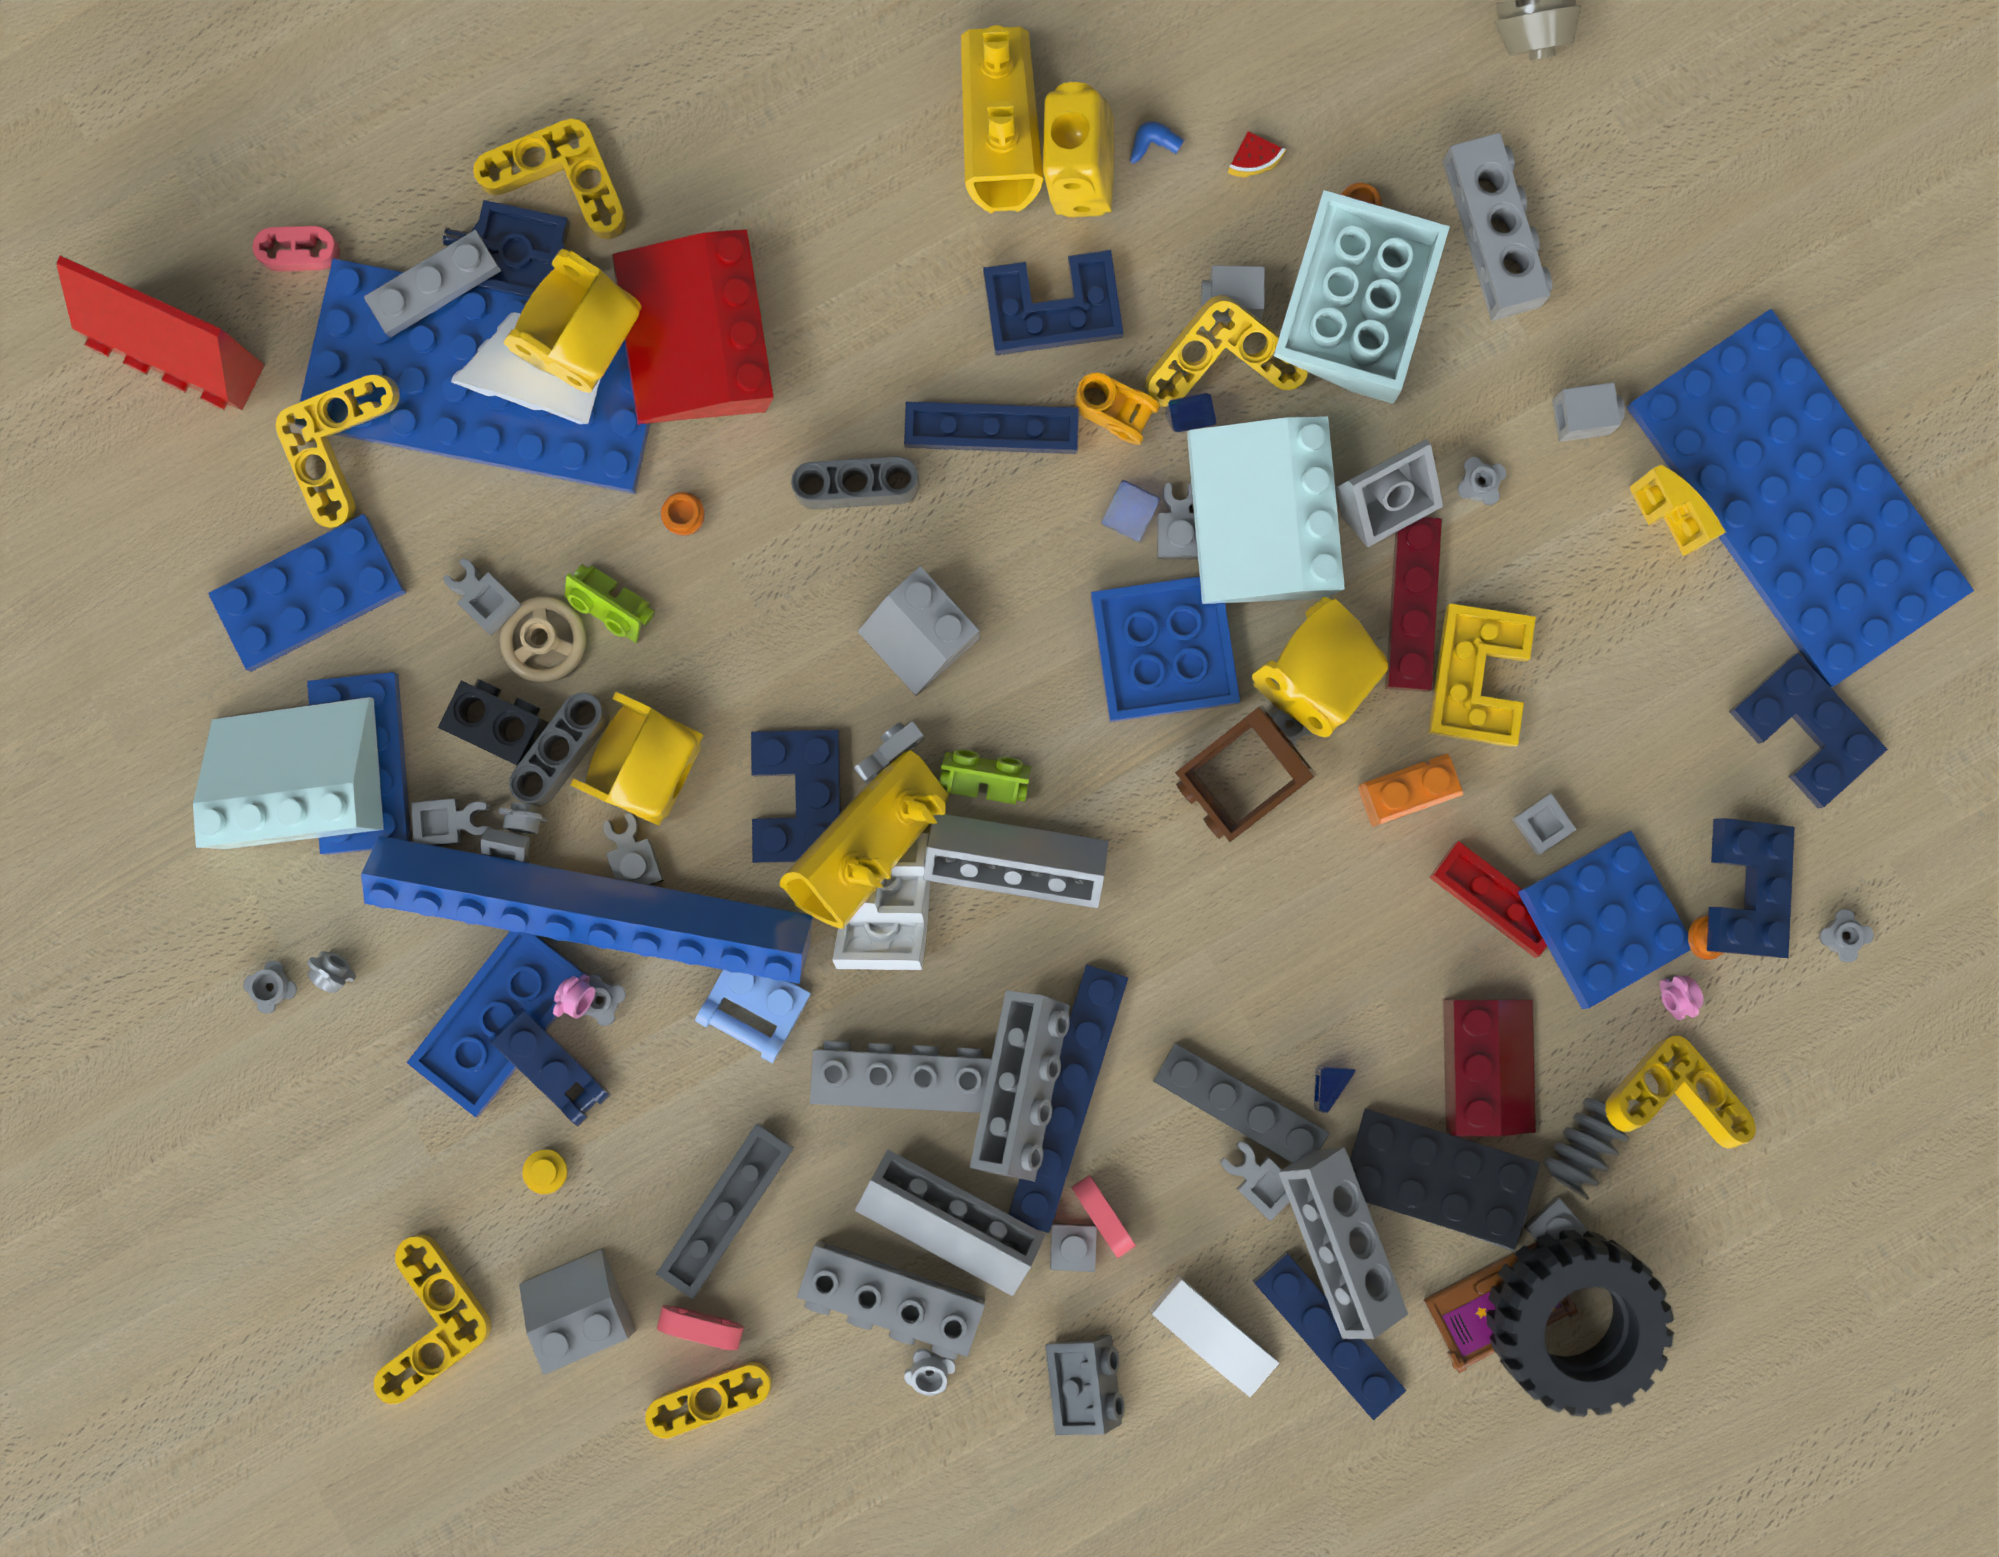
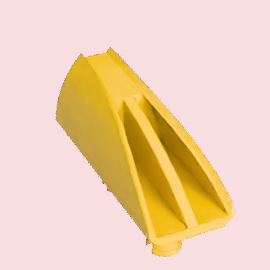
[961,25,1043,214]
[779,750,949,929]

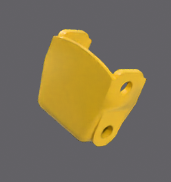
[1043,82,1114,217]
[503,249,642,393]
[1252,597,1388,738]
[570,692,704,826]

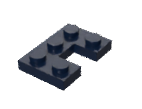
[983,250,1124,356]
[1729,652,1888,809]
[751,730,841,863]
[1707,818,1795,958]

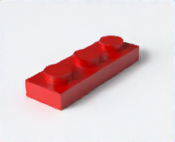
[1429,841,1547,958]

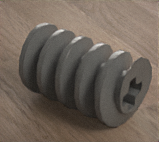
[1543,1098,1629,1200]

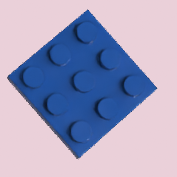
[1090,576,1240,723]
[1518,831,1691,1010]

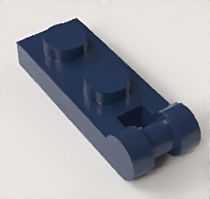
[490,1007,611,1126]

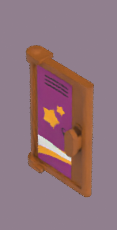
[1423,1242,1578,1374]

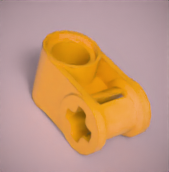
[1074,372,1160,445]

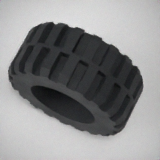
[1486,1230,1674,1417]

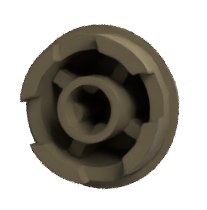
[1494,0,1582,60]

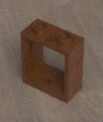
[1175,705,1317,842]

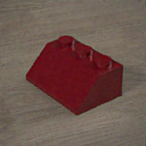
[1443,999,1536,1136]

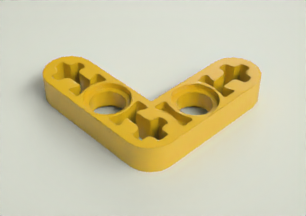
[473,118,627,239]
[1146,295,1308,407]
[275,375,400,528]
[1605,1035,1756,1149]
[373,1234,491,1404]

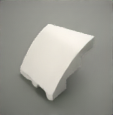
[451,312,600,424]
[833,833,930,970]

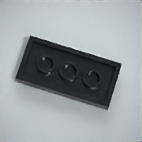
[1350,1108,1540,1250]

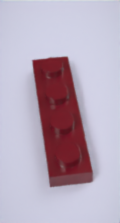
[1385,517,1442,692]

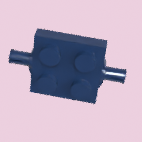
[443,200,590,298]

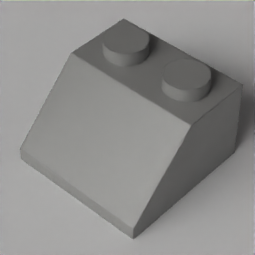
[1335,439,1443,547]
[858,566,980,696]
[519,1248,636,1375]

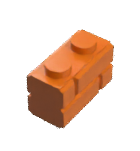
[1358,753,1463,827]

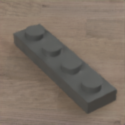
[1153,1043,1329,1163]
[656,1123,795,1299]

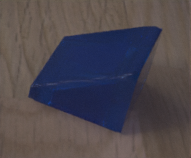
[1165,393,1216,432]
[1101,480,1161,543]
[1314,1066,1356,1113]

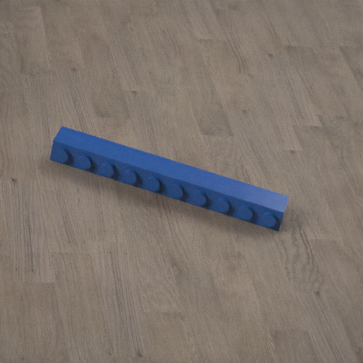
[361,836,813,984]

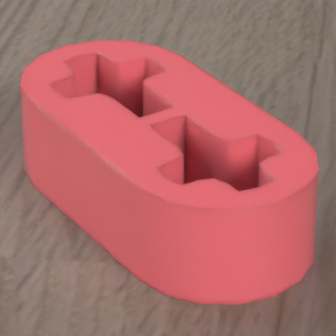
[252,226,340,271]
[1071,1175,1136,1258]
[656,1305,744,1350]

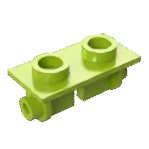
[564,564,655,643]
[940,749,1031,805]

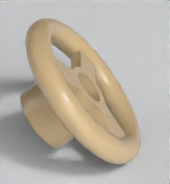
[500,597,586,682]

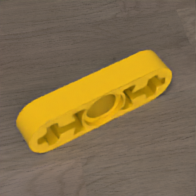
[645,1362,772,1439]

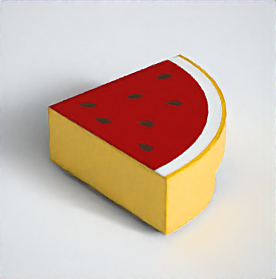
[1227,131,1286,178]

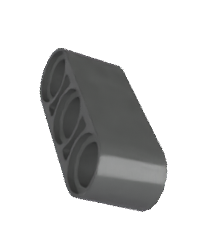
[791,456,919,510]
[509,692,609,806]

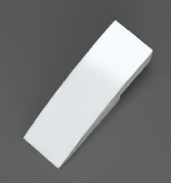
[1150,1275,1279,1397]

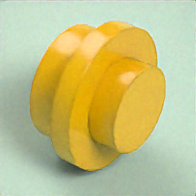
[522,1149,568,1194]

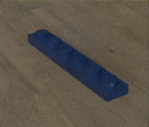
[1008,964,1128,1233]

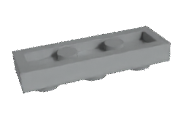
[364,230,501,338]

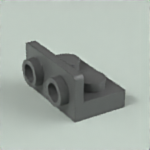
[1045,1335,1125,1435]

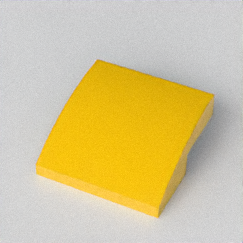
[1629,464,1726,556]

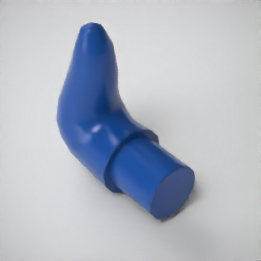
[1130,121,1185,164]

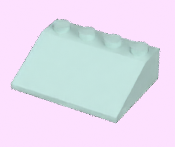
[1274,190,1450,404]
[1187,416,1345,604]
[193,697,384,849]

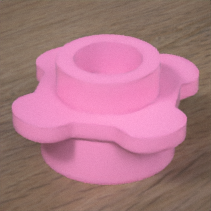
[553,974,595,1019]
[1660,975,1703,1020]

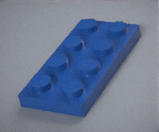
[208,514,406,672]
[307,672,412,855]
[406,931,589,1117]

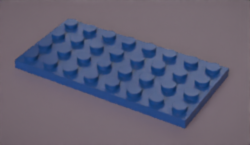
[295,259,650,494]
[1626,309,1974,688]

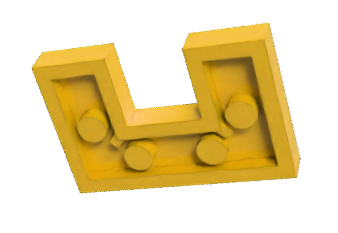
[1428,603,1536,747]

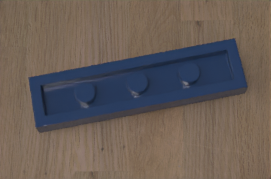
[904,401,1079,454]
[1253,1252,1407,1421]

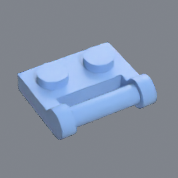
[695,970,812,1064]

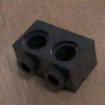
[437,679,549,766]

